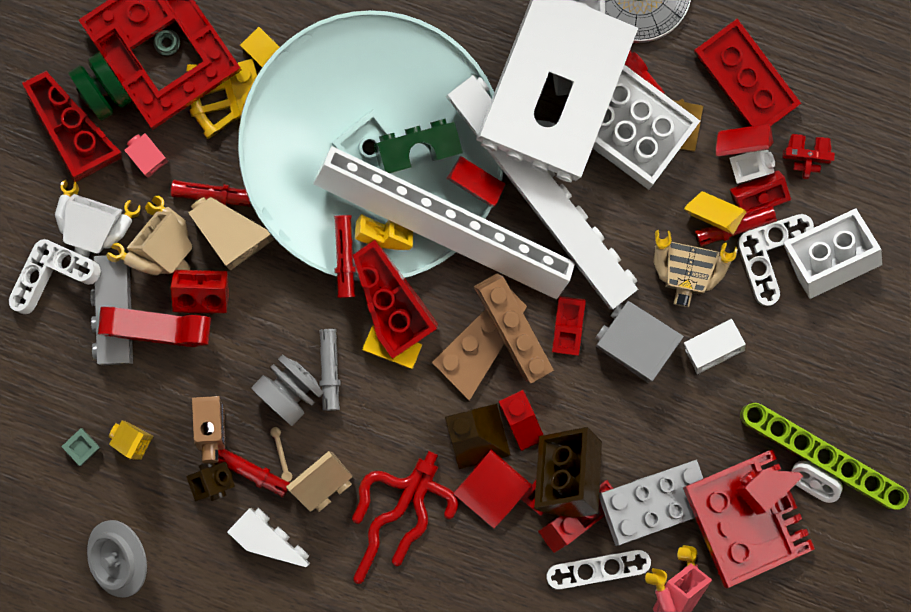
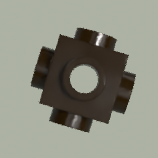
[186,461,235,501]

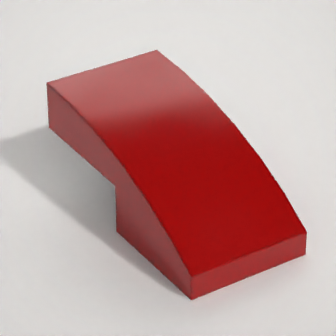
[552,296,586,356]

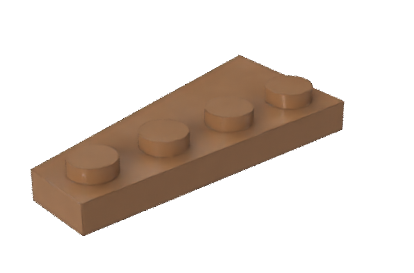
[432,289,527,401]

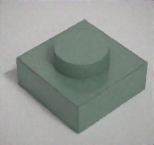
[61,428,101,466]

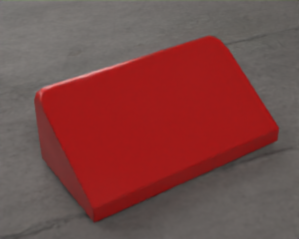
[716,124,774,157]
[446,156,505,207]
[730,171,791,215]

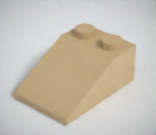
[286,451,353,512]

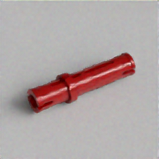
[171,180,252,207]
[695,205,777,247]
[334,215,356,298]
[217,449,291,498]

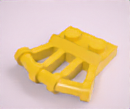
[186,59,257,139]

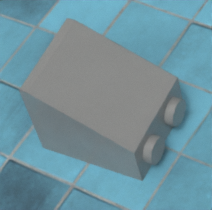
[595,301,684,383]

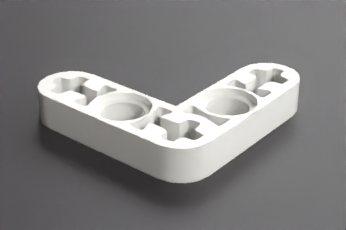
[737,214,814,306]
[9,239,101,314]

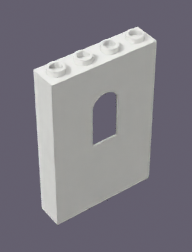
[476,0,638,182]

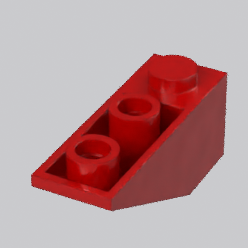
[538,480,613,553]

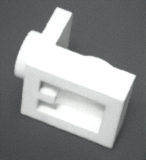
[730,150,775,184]

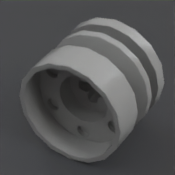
[251,354,324,426]

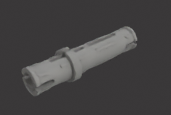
[319,329,341,411]

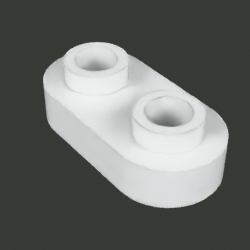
[791,461,843,503]

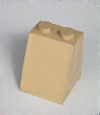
[189,197,274,270]

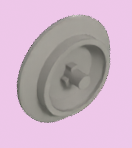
[87,520,147,598]

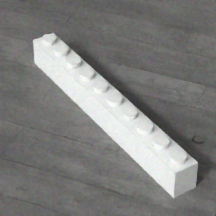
[446,75,638,309]
[313,146,575,299]

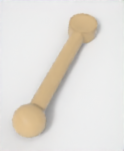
[270,427,292,482]

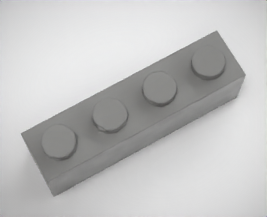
[91,255,133,365]

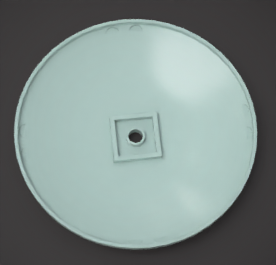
[238,10,503,281]

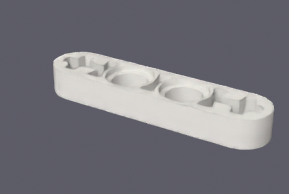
[547,550,651,589]

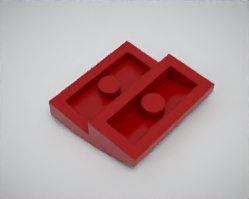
[453,450,532,528]

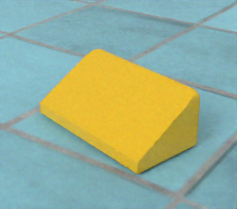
[684,191,746,235]
[362,326,422,369]

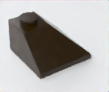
[445,404,511,469]

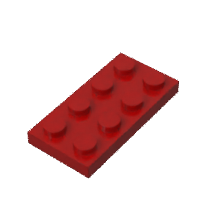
[694,18,801,126]

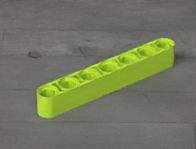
[740,403,909,510]

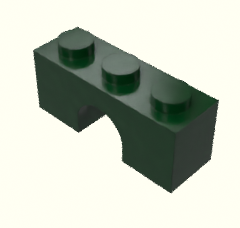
[373,118,463,173]

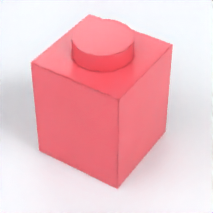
[124,134,168,178]

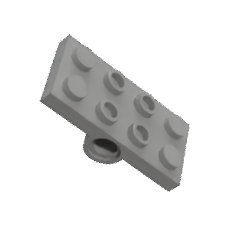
[599,460,703,546]

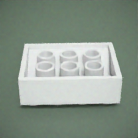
[593,65,700,190]

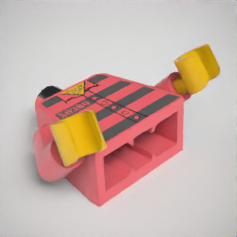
[645,545,712,612]

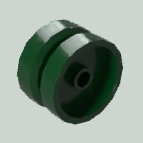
[68,52,133,122]

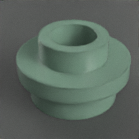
[153,29,180,56]

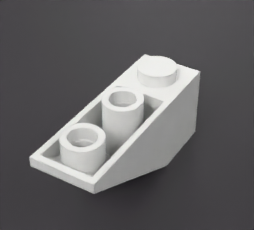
[228,508,310,567]

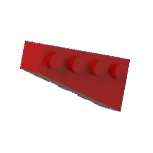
[22,71,122,182]

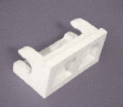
[684,319,746,374]

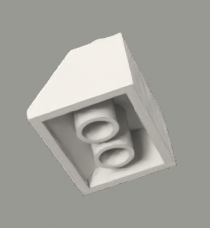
[784,208,882,299]

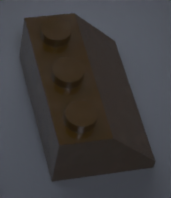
[534,427,602,518]

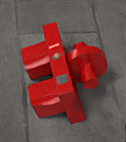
[782,134,835,179]

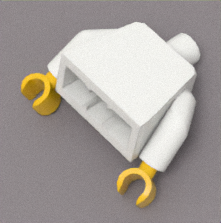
[55,180,140,258]

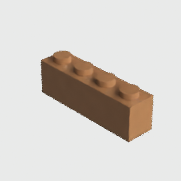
[474,274,554,384]

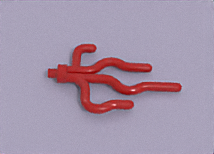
[352,451,458,584]

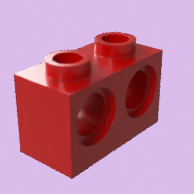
[171,270,229,313]

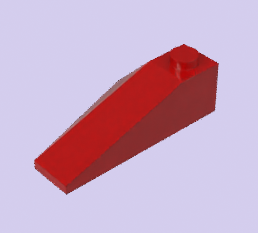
[353,240,438,359]

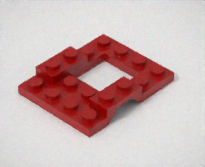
[79,0,242,130]

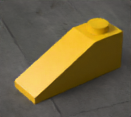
[109,420,153,460]

